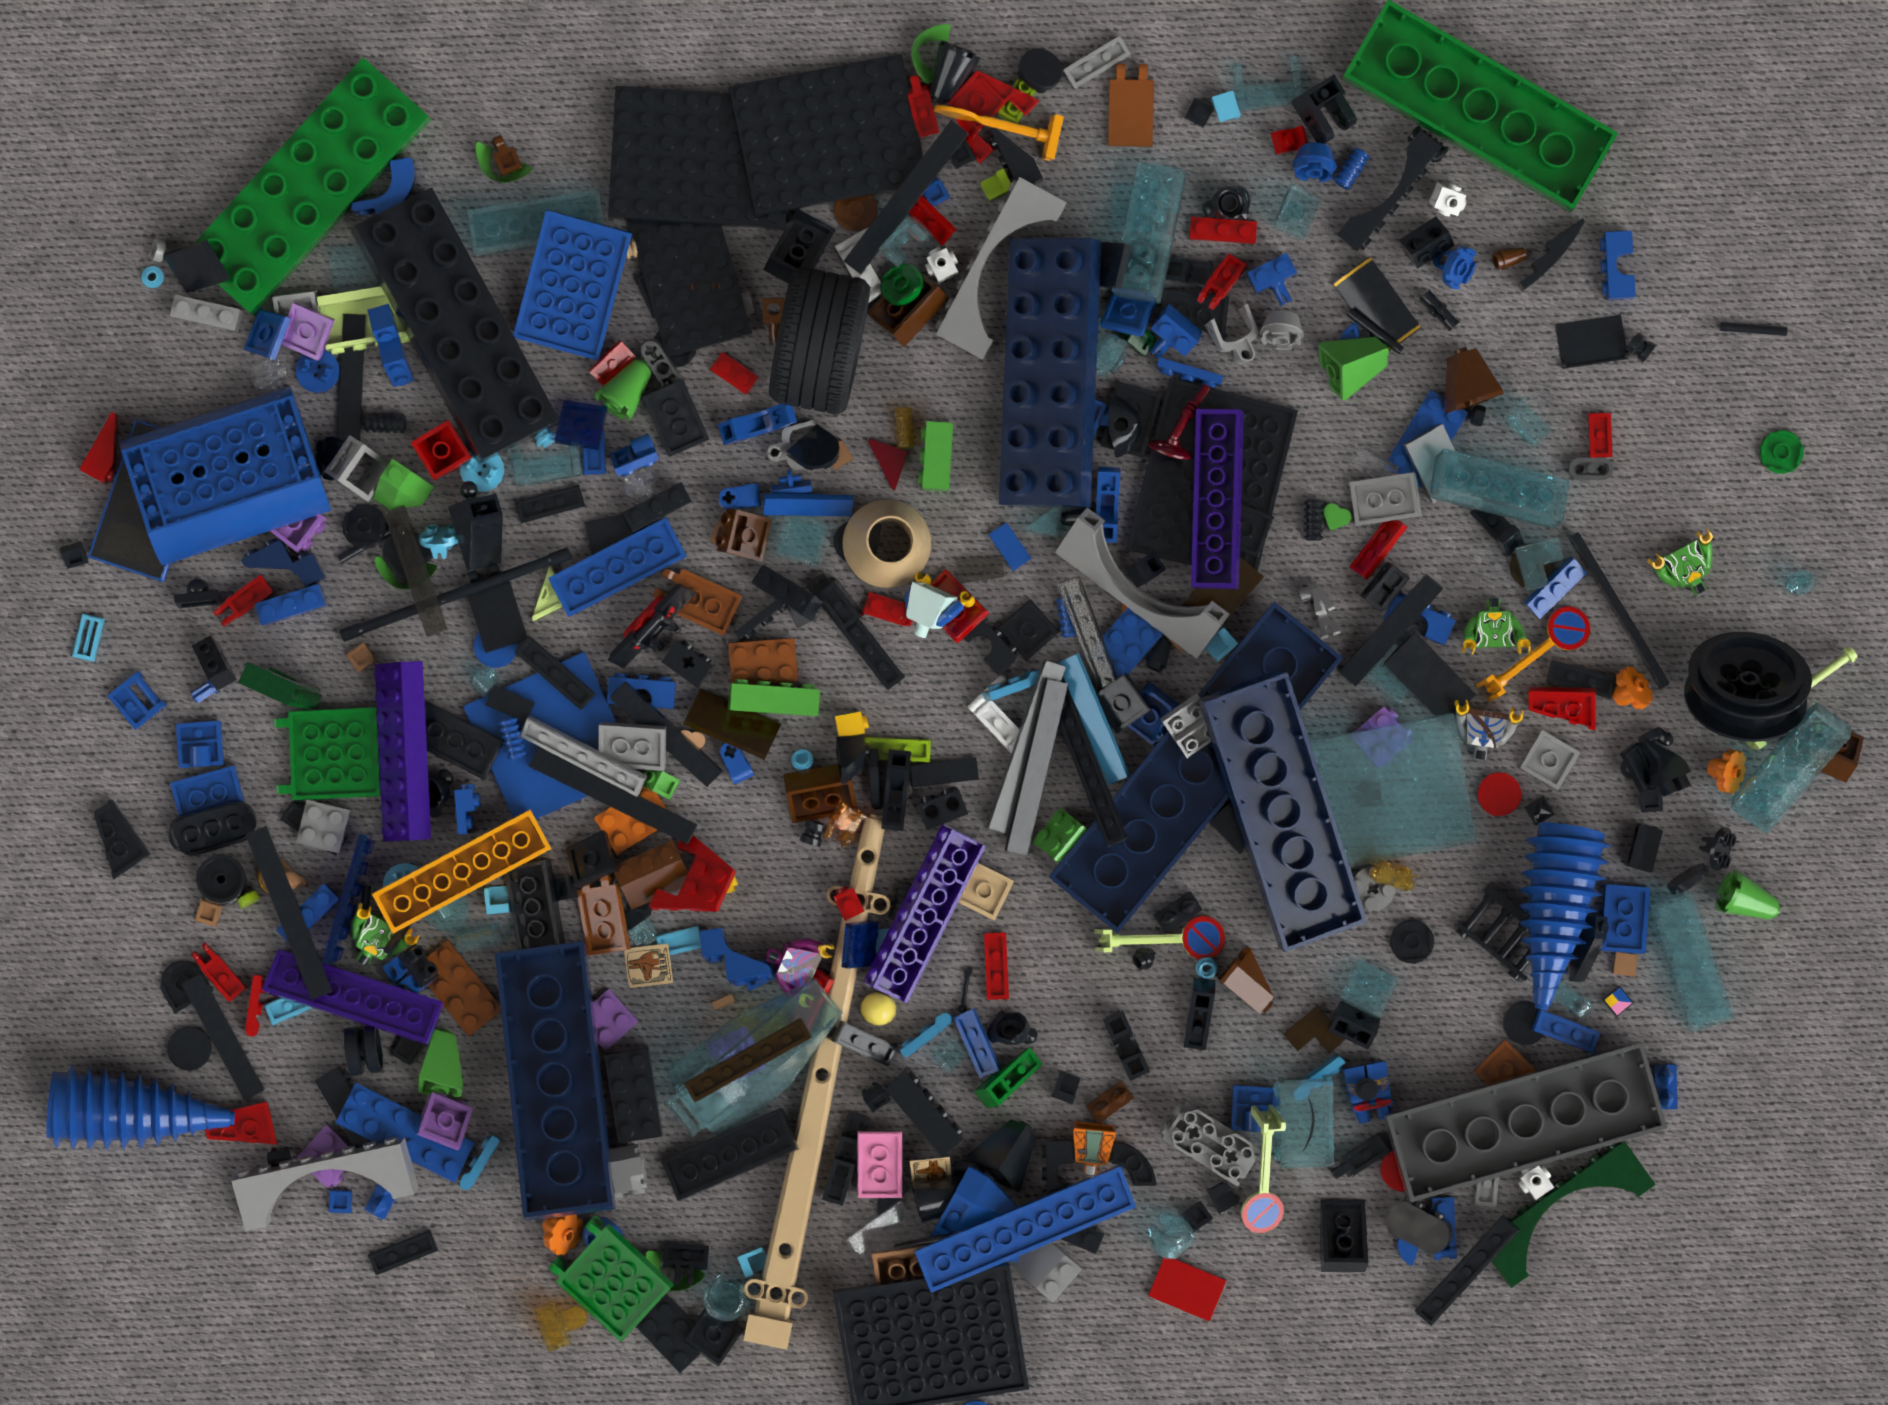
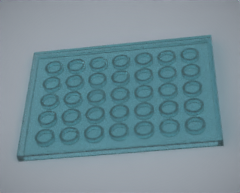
[1310,713,1477,867]

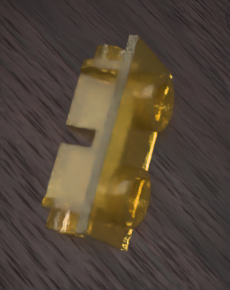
[1370,860,1419,891]

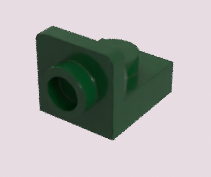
[1117,329,1157,357]

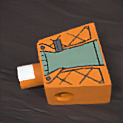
[1073,1121,1116,1175]

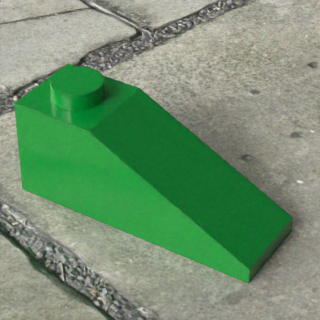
[974,1047,1043,1108]

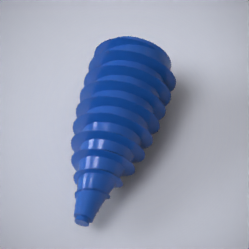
[1519,822,1613,1010]
[46,1063,235,1150]

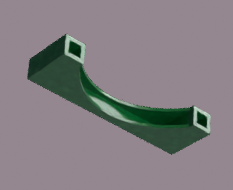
[238,662,322,710]
[1480,1141,1656,1288]

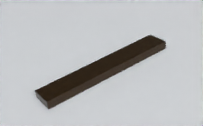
[684,1018,812,1103]

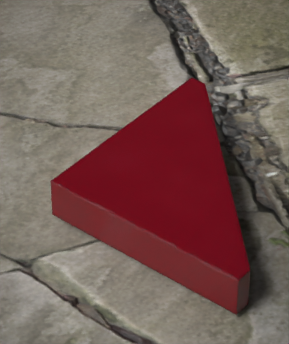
[868,439,908,491]

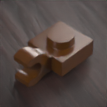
[492,135,522,177]

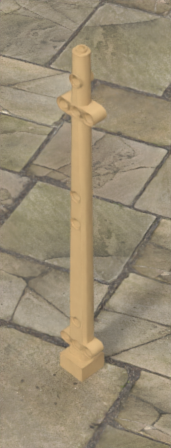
[743,814,890,1350]

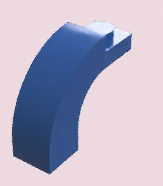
[351,157,415,217]
[718,403,797,445]

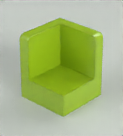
[980,168,1011,203]

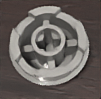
[1260,310,1304,350]

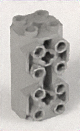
[1160,1100,1261,1186]
[609,1144,648,1200]

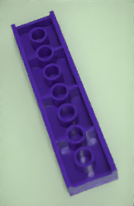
[863,823,986,1003]

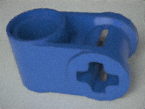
[719,484,762,510]
[720,743,755,785]

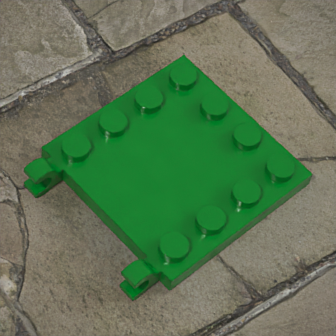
[273,708,381,800]
[548,1215,674,1342]

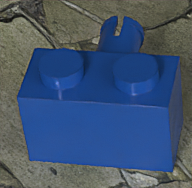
[1246,253,1297,306]
[1150,304,1202,358]

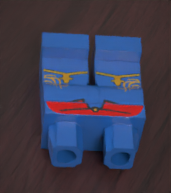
[1342,1060,1393,1124]

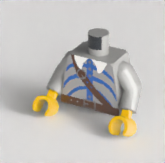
[1455,700,1523,760]

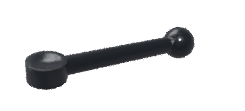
[958,967,973,1013]

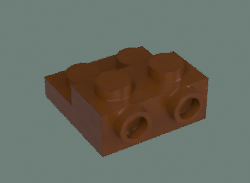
[716,508,772,562]

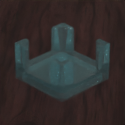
[878,216,933,268]

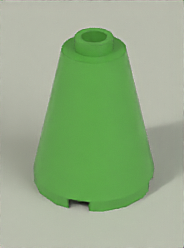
[594,359,652,422]
[1715,870,1780,920]

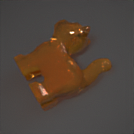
[823,800,867,848]

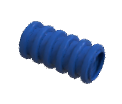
[1334,148,1370,190]
[1056,596,1080,638]
[498,717,527,760]

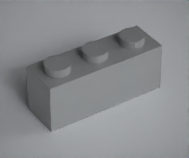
[170,295,243,333]

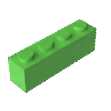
[728,679,820,716]

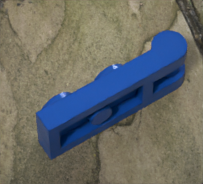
[1431,1197,1457,1260]

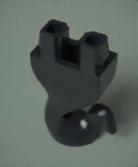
[1638,727,1691,797]

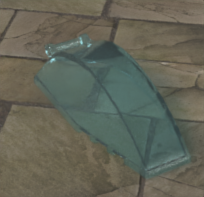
[663,979,843,1138]

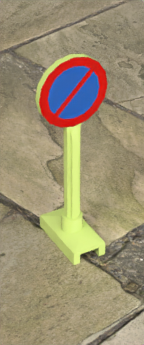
[1094,916,1225,959]
[1240,1105,1286,1233]

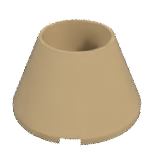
[843,499,931,588]

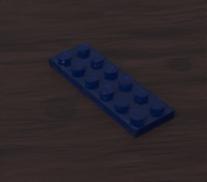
[322,833,375,965]

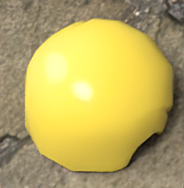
[860,992,896,1026]

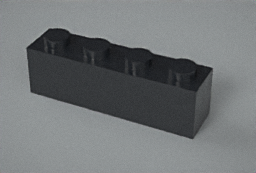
[315,1066,371,1149]

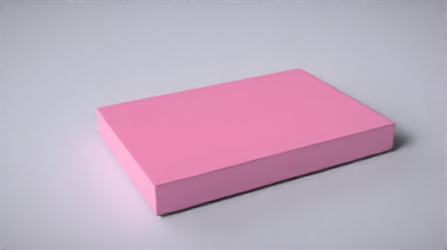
[858,1131,902,1198]

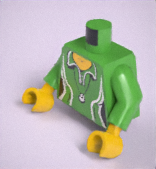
[1648,528,1713,596]
[1461,598,1531,654]
[351,903,420,966]

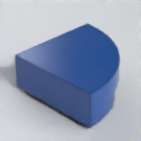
[1340,323,1360,340]
[1099,406,1110,428]
[1397,1238,1419,1266]

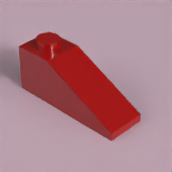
[79,412,119,484]

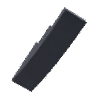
[1517,218,1585,292]
[1125,252,1213,285]
[822,1111,870,1206]

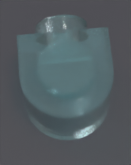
[1785,570,1815,597]
[470,666,500,697]
[628,918,658,947]

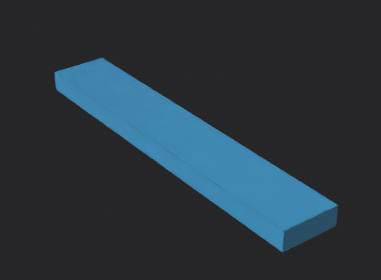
[1058,654,1130,785]

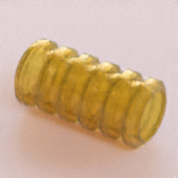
[893,407,916,449]

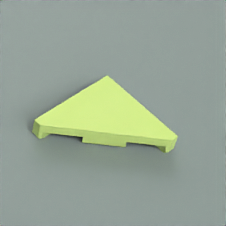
[532,566,563,621]

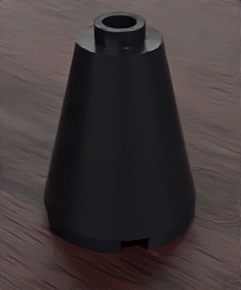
[929,39,981,104]

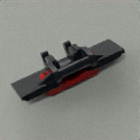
[608,584,696,668]

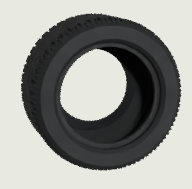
[769,267,871,415]

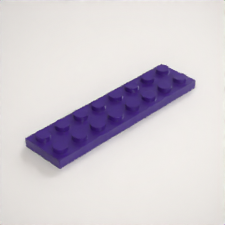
[262,949,444,1045]

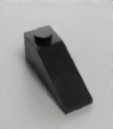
[1569,915,1609,982]
[1184,977,1215,1050]

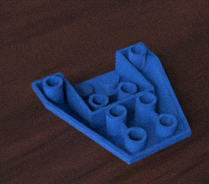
[929,1165,1020,1263]

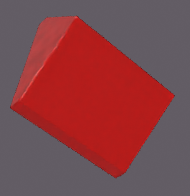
[410,420,472,480]

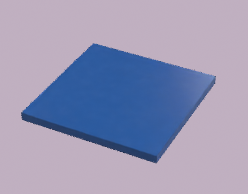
[463,652,638,819]

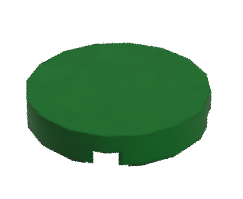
[880,263,924,306]
[1759,430,1804,474]

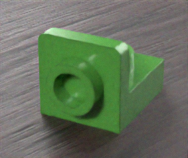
[643,770,680,800]

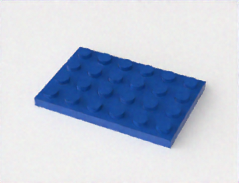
[513,209,633,360]

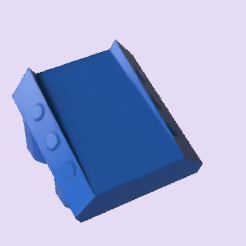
[1128,682,1180,746]

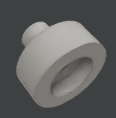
[150,239,172,262]

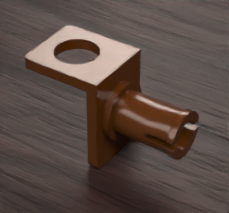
[762,297,785,343]

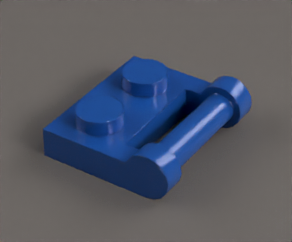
[107,671,167,730]

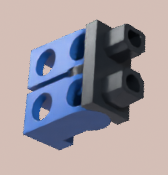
[382,943,439,994]

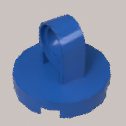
[1433,245,1477,290]

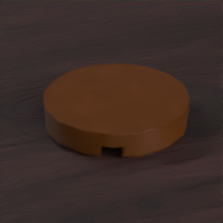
[834,195,878,232]

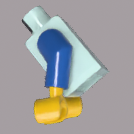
[904,572,975,638]

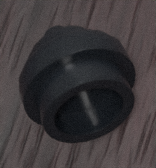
[1132,948,1156,970]

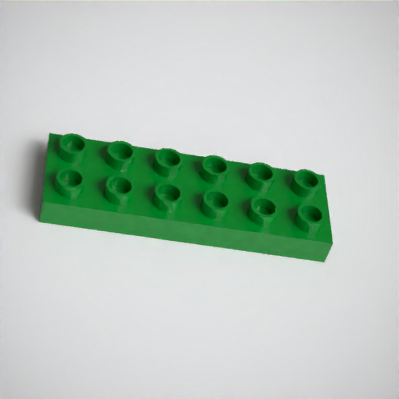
[1341,0,1618,213]
[194,57,431,316]

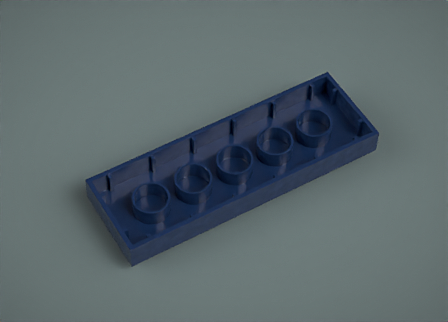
[999,238,1102,508]
[1198,669,1367,953]
[495,941,616,1221]

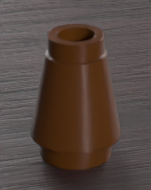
[1492,247,1527,270]

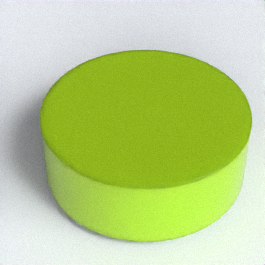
[237,890,260,909]

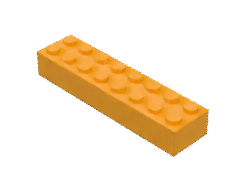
[371,809,551,933]

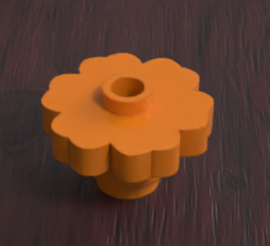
[1612,666,1653,710]
[1707,749,1746,794]
[542,1214,584,1255]

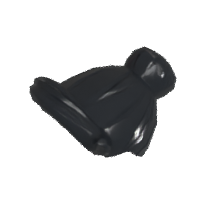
[1203,186,1250,220]
[428,769,454,818]
[987,1010,1038,1045]

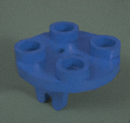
[295,350,340,393]

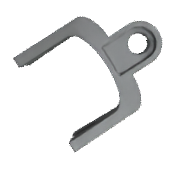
[1204,304,1259,365]
[767,420,816,471]
[1298,581,1341,640]

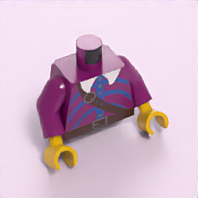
[765,937,834,1008]

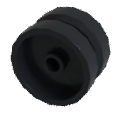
[196,854,247,906]
[344,1025,383,1076]

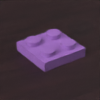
[281,302,335,361]
[593,989,638,1051]

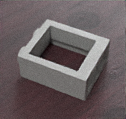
[324,435,389,502]

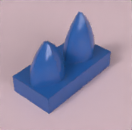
[1653,1064,1678,1109]
[364,1184,396,1220]

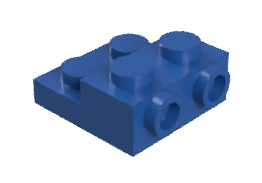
[454,784,481,835]

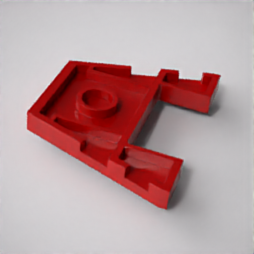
[947,70,1040,164]
[649,835,736,912]

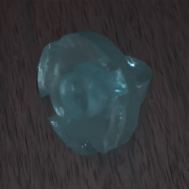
[1096,335,1128,378]
[426,896,469,932]

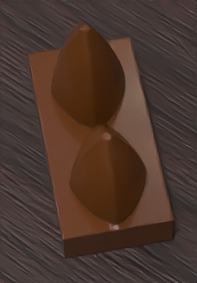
[1085,1080,1134,1123]

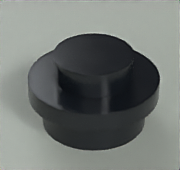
[1355,1078,1378,1100]

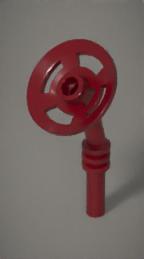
[1148,384,1210,460]

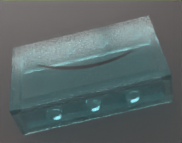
[1273,1074,1334,1168]

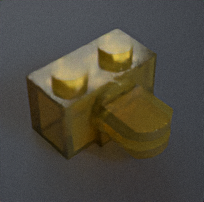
[533,1300,588,1352]

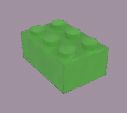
[918,421,953,492]

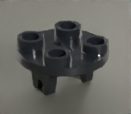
[316,436,346,481]
[1699,827,1736,870]

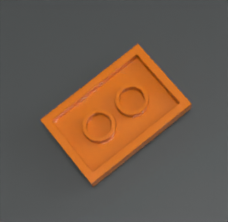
[594,787,667,855]

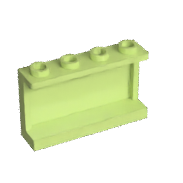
[317,286,410,354]

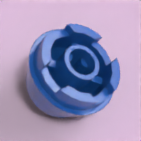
[1292,142,1337,183]

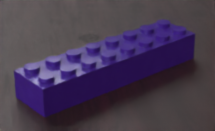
[1191,409,1244,589]
[374,661,431,842]

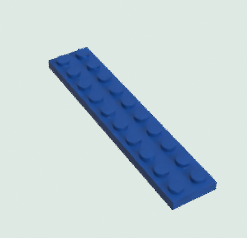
[914,1165,1136,1293]

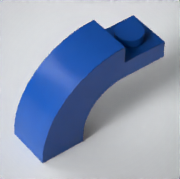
[1095,467,1121,543]

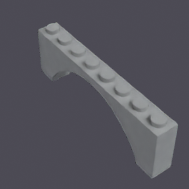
[935,177,1067,360]
[1055,508,1229,659]
[231,1137,419,1231]

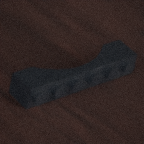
[1337,130,1442,251]

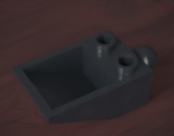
[448,481,503,571]

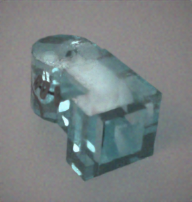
[1553,981,1594,1019]

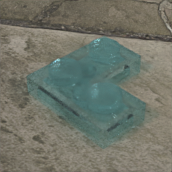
[1515,537,1564,592]

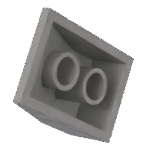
[1007,1242,1082,1303]

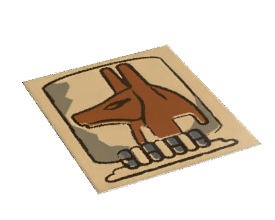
[624,943,673,988]
[910,1157,952,1182]

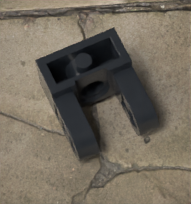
[1290,74,1357,144]

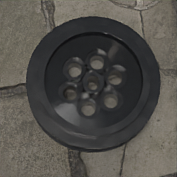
[1684,632,1812,742]

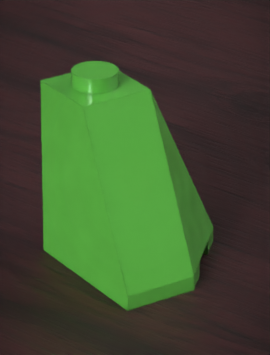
[1319,337,1389,401]
[373,459,435,511]
[418,1029,463,1097]

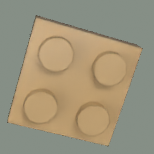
[958,863,1014,921]

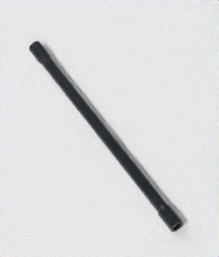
[340,547,572,642]

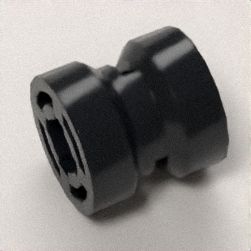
[1625,332,1656,363]
[800,819,827,847]

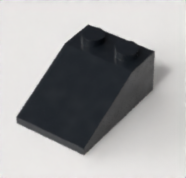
[763,209,836,284]
[1320,1200,1369,1272]

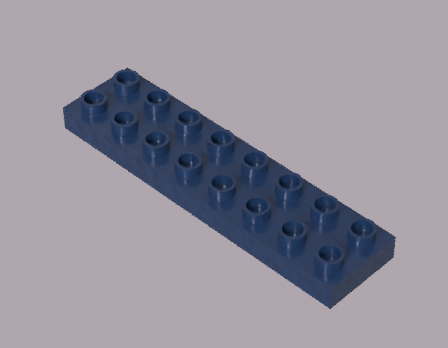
[1048,601,1343,934]

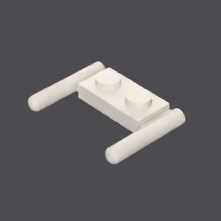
[835,227,882,302]
[967,675,1020,753]

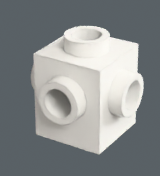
[1429,182,1466,217]
[925,247,958,284]
[1518,1166,1554,1200]

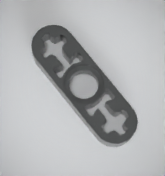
[641,338,682,387]

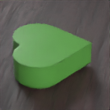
[1323,503,1352,531]

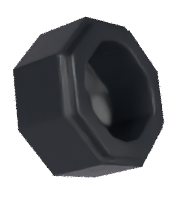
[1470,404,1486,427]

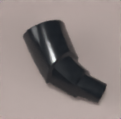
[911,1175,962,1223]

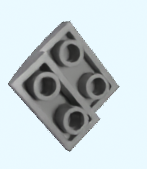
[1160,694,1211,758]

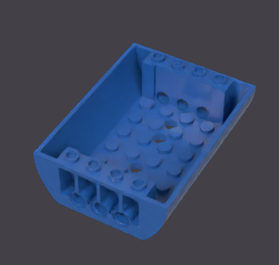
[120,386,332,566]

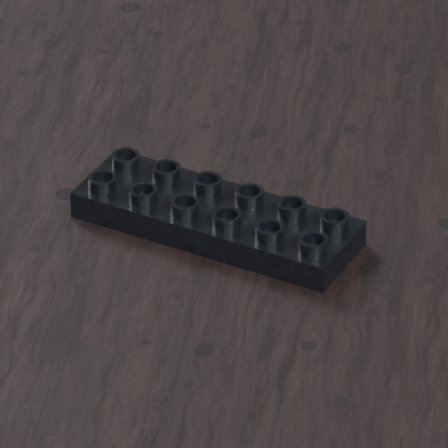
[351,187,560,464]

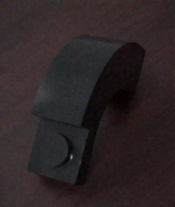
[881,749,911,831]

